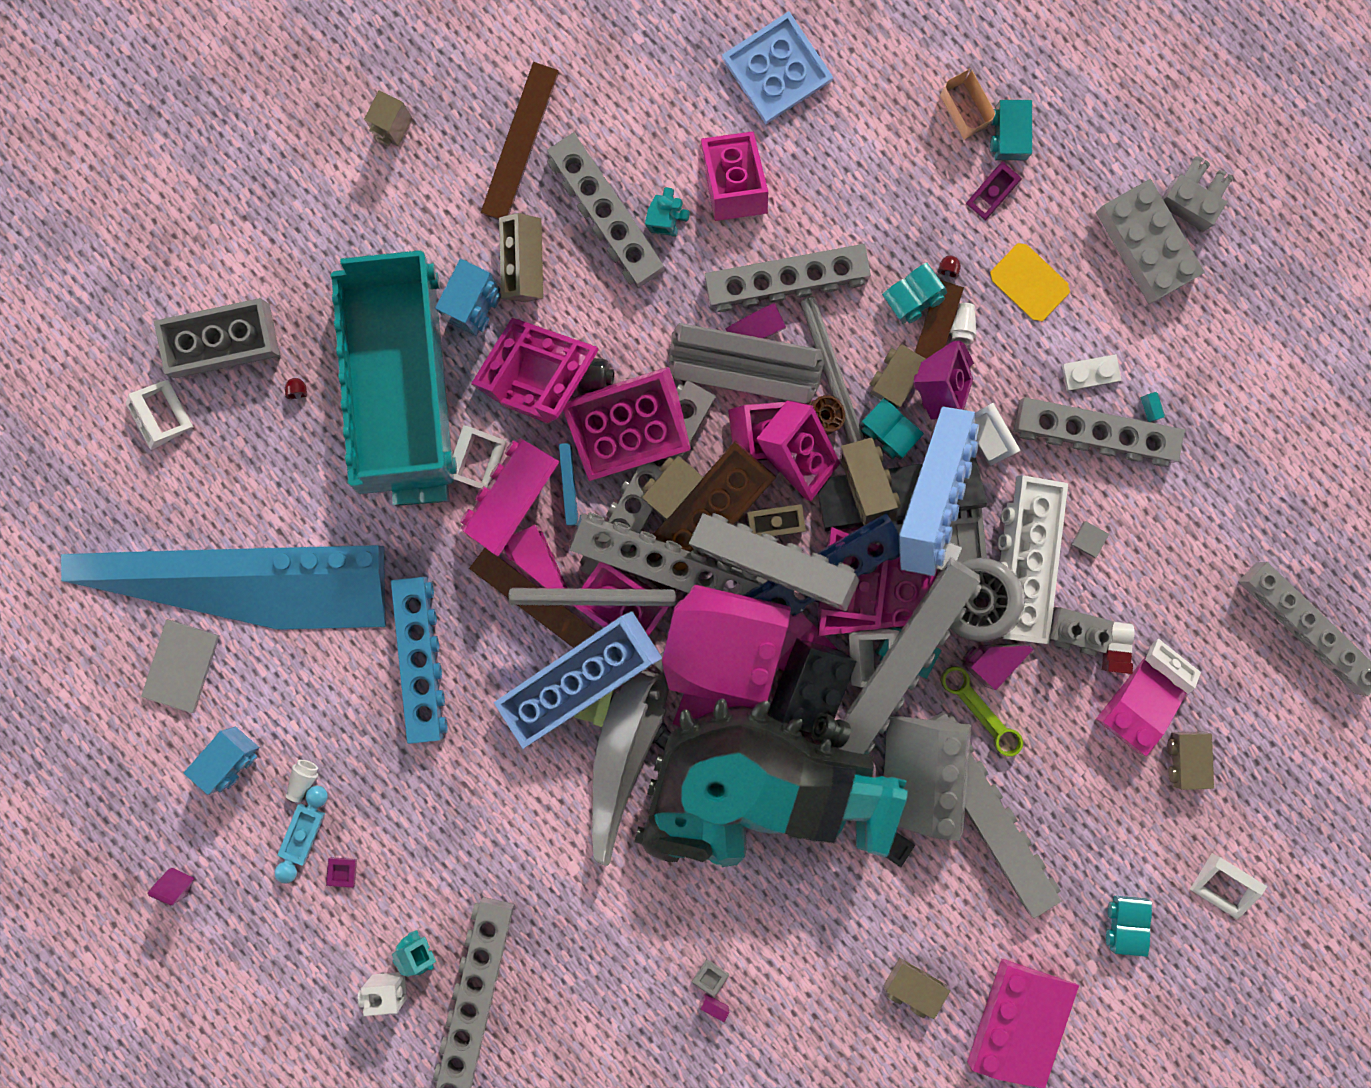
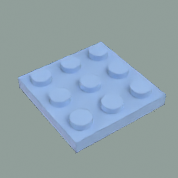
[722,11,834,124]

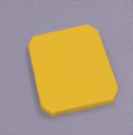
[990,243,1070,321]

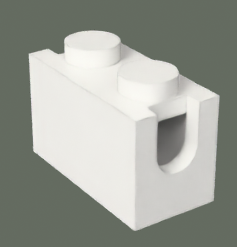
[358,972,407,1016]

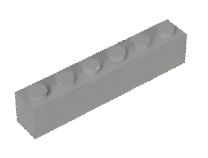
[689,513,859,611]

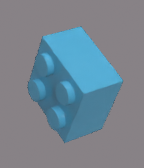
[183,726,260,795]

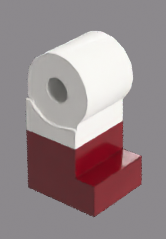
[1101,622,1134,674]

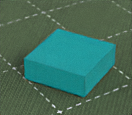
[1140,392,1165,422]

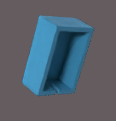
[435,258,501,336]

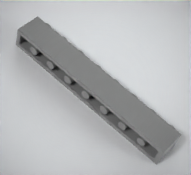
[836,557,982,755]
[929,712,1062,918]

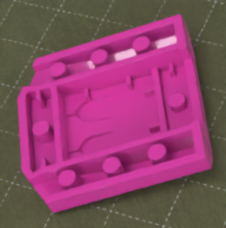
[662,585,791,709]

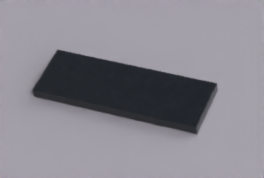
[817,457,987,532]

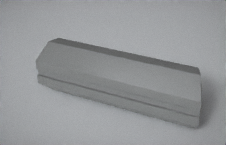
[669,323,824,404]

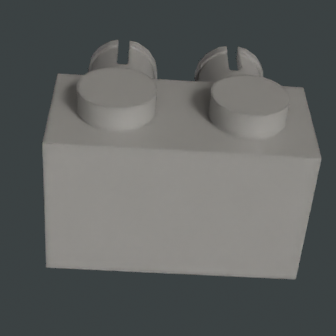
[1162,156,1233,232]
[1050,607,1114,657]

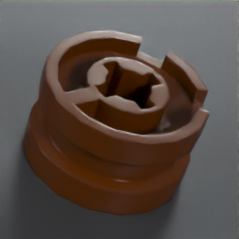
[807,395,845,435]

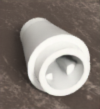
[950,303,977,345]
[286,760,318,802]

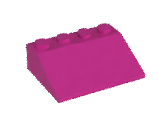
[563,366,691,481]
[460,438,559,556]
[967,958,1079,1088]

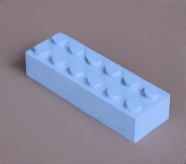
[899,407,979,576]
[493,612,662,749]

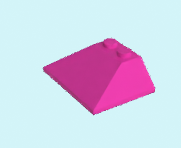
[471,317,599,423]

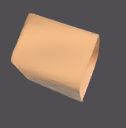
[940,68,995,139]

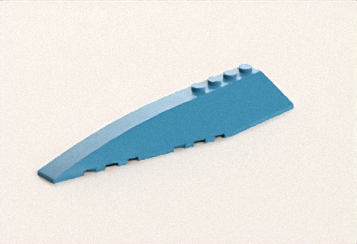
[61,545,386,630]

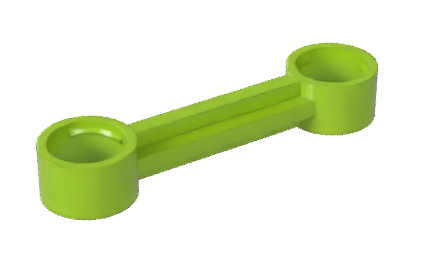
[941,666,1023,756]

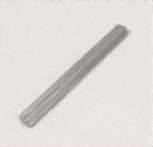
[801,297,864,443]
[509,588,676,606]

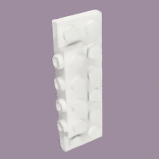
[998,475,1068,644]

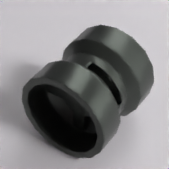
[812,713,851,748]

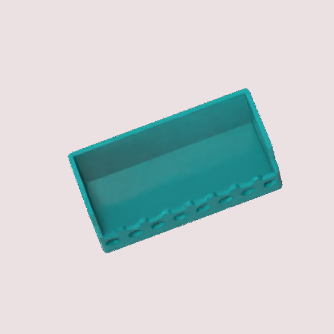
[330,250,457,494]

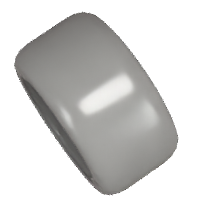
[949,558,1025,641]

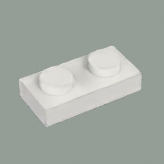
[1062,354,1121,391]
[1145,638,1201,694]

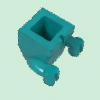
[645,187,690,237]
[391,930,436,977]

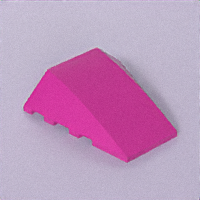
[818,527,937,637]

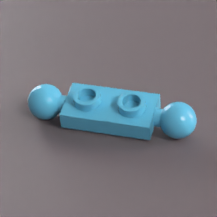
[275,786,328,884]

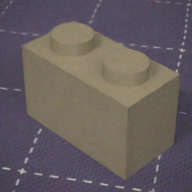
[364,90,413,147]
[869,344,925,409]
[641,456,703,519]
[746,504,806,537]
[1167,731,1214,790]
[883,957,950,1019]

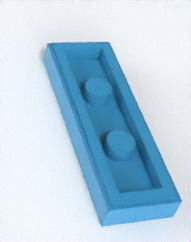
[559,443,578,526]

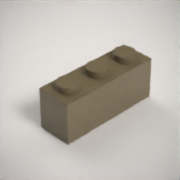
[499,213,543,302]
[840,438,901,526]

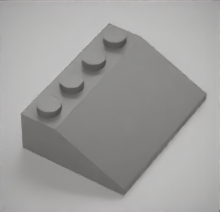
[884,715,971,841]

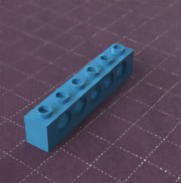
[391,577,448,744]

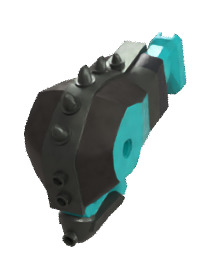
[634,699,908,867]

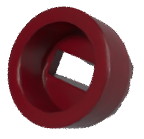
[938,255,961,278]
[285,378,307,399]

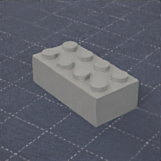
[1096,178,1205,304]
[154,298,280,379]

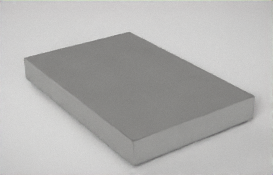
[141,619,220,713]

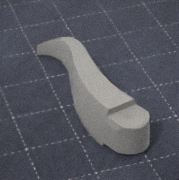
[592,671,669,866]

